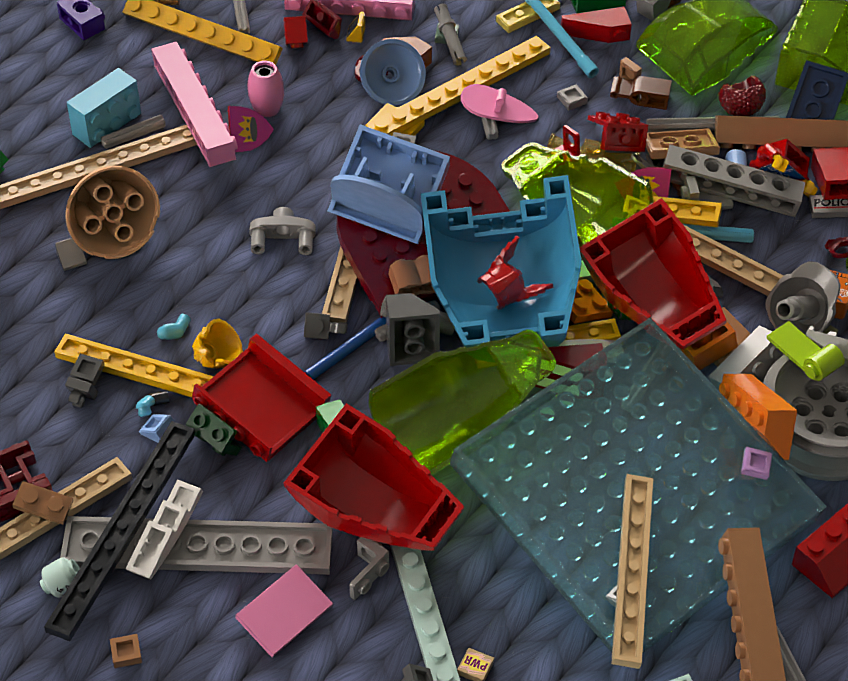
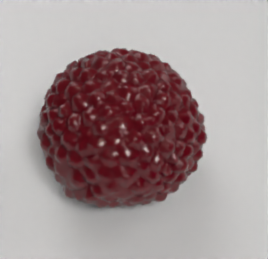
[718,75,766,116]

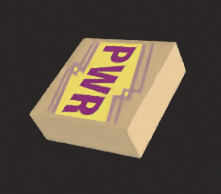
[457,648,494,681]

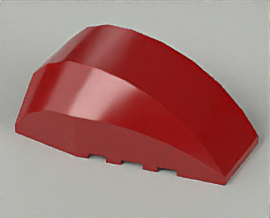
[579,198,727,349]
[284,403,464,551]

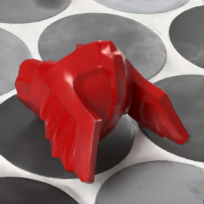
[477,236,554,310]

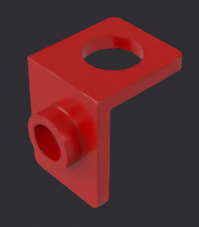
[542,125,580,167]

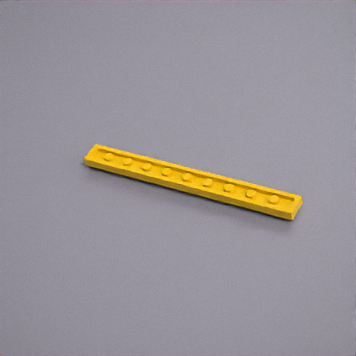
[365,36,551,136]

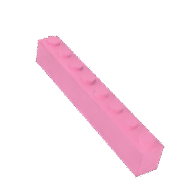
[152,42,238,167]

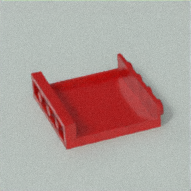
[192,333,331,462]

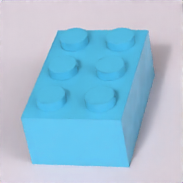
[67,68,141,148]

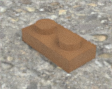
[13,481,73,525]

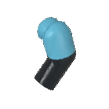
[136,391,170,417]

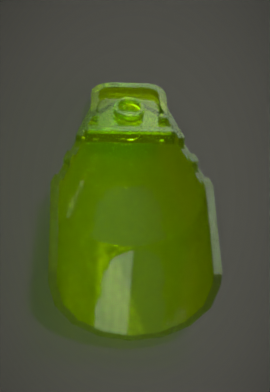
[501,142,654,247]
[368,329,556,476]

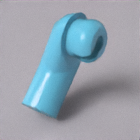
[157,314,191,340]

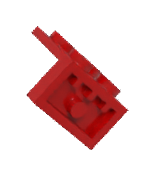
[587,112,648,152]

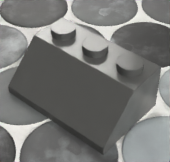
[386,293,440,366]

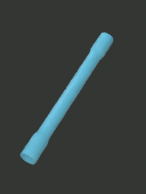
[525,0,599,78]

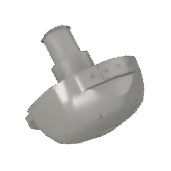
[765,261,841,334]

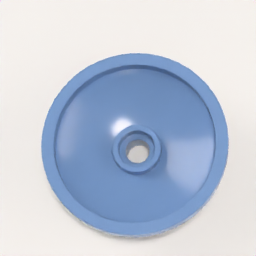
[360,39,426,106]

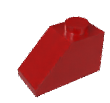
[283,16,308,49]

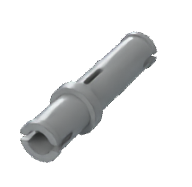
[434,4,467,65]

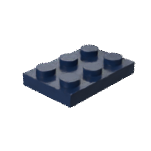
[786,60,848,120]

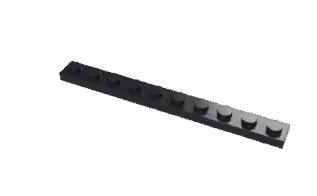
[44,421,196,641]

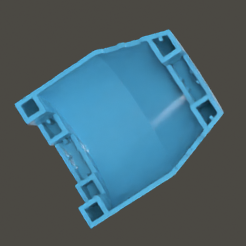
[421,175,582,362]

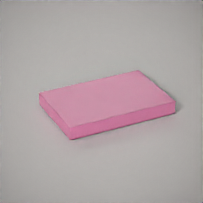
[235,564,333,658]

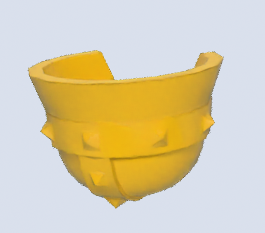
[192,319,243,369]

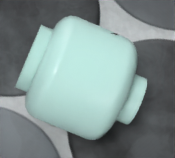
[40,557,80,598]

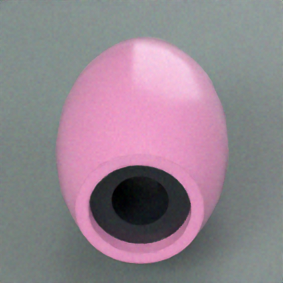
[247,61,284,117]

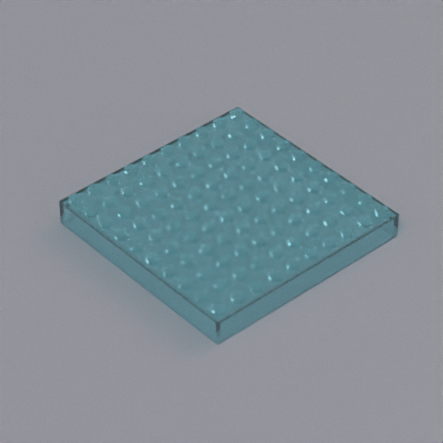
[450,318,827,667]

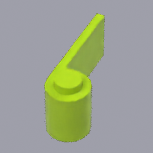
[766,321,845,381]

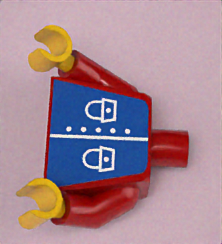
[749,139,818,197]

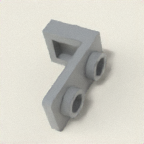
[681,176,733,210]
[349,537,390,600]

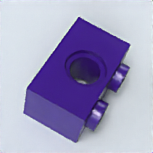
[57,0,105,41]

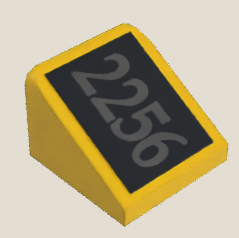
[346,12,365,43]

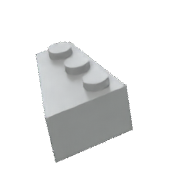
[708,325,784,393]

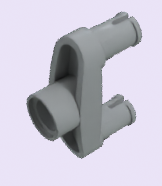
[249,207,316,255]

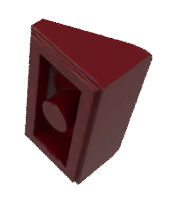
[302,0,342,39]

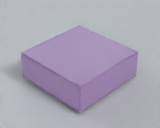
[741,447,773,480]

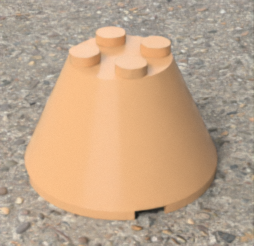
[66,166,160,259]

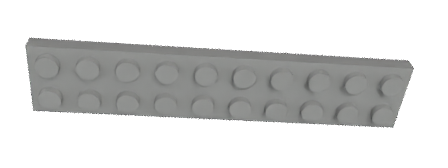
[60,516,333,575]

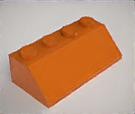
[719,374,797,460]

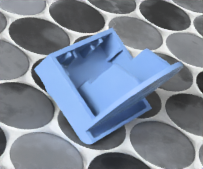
[327,124,450,244]

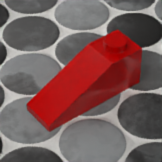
[561,7,632,43]

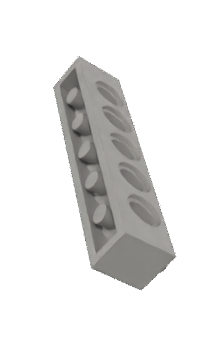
[663,145,805,217]

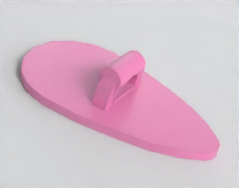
[461,84,538,123]

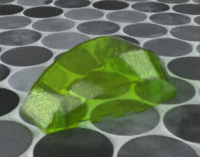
[636,0,778,96]

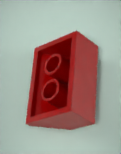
[792,504,848,599]

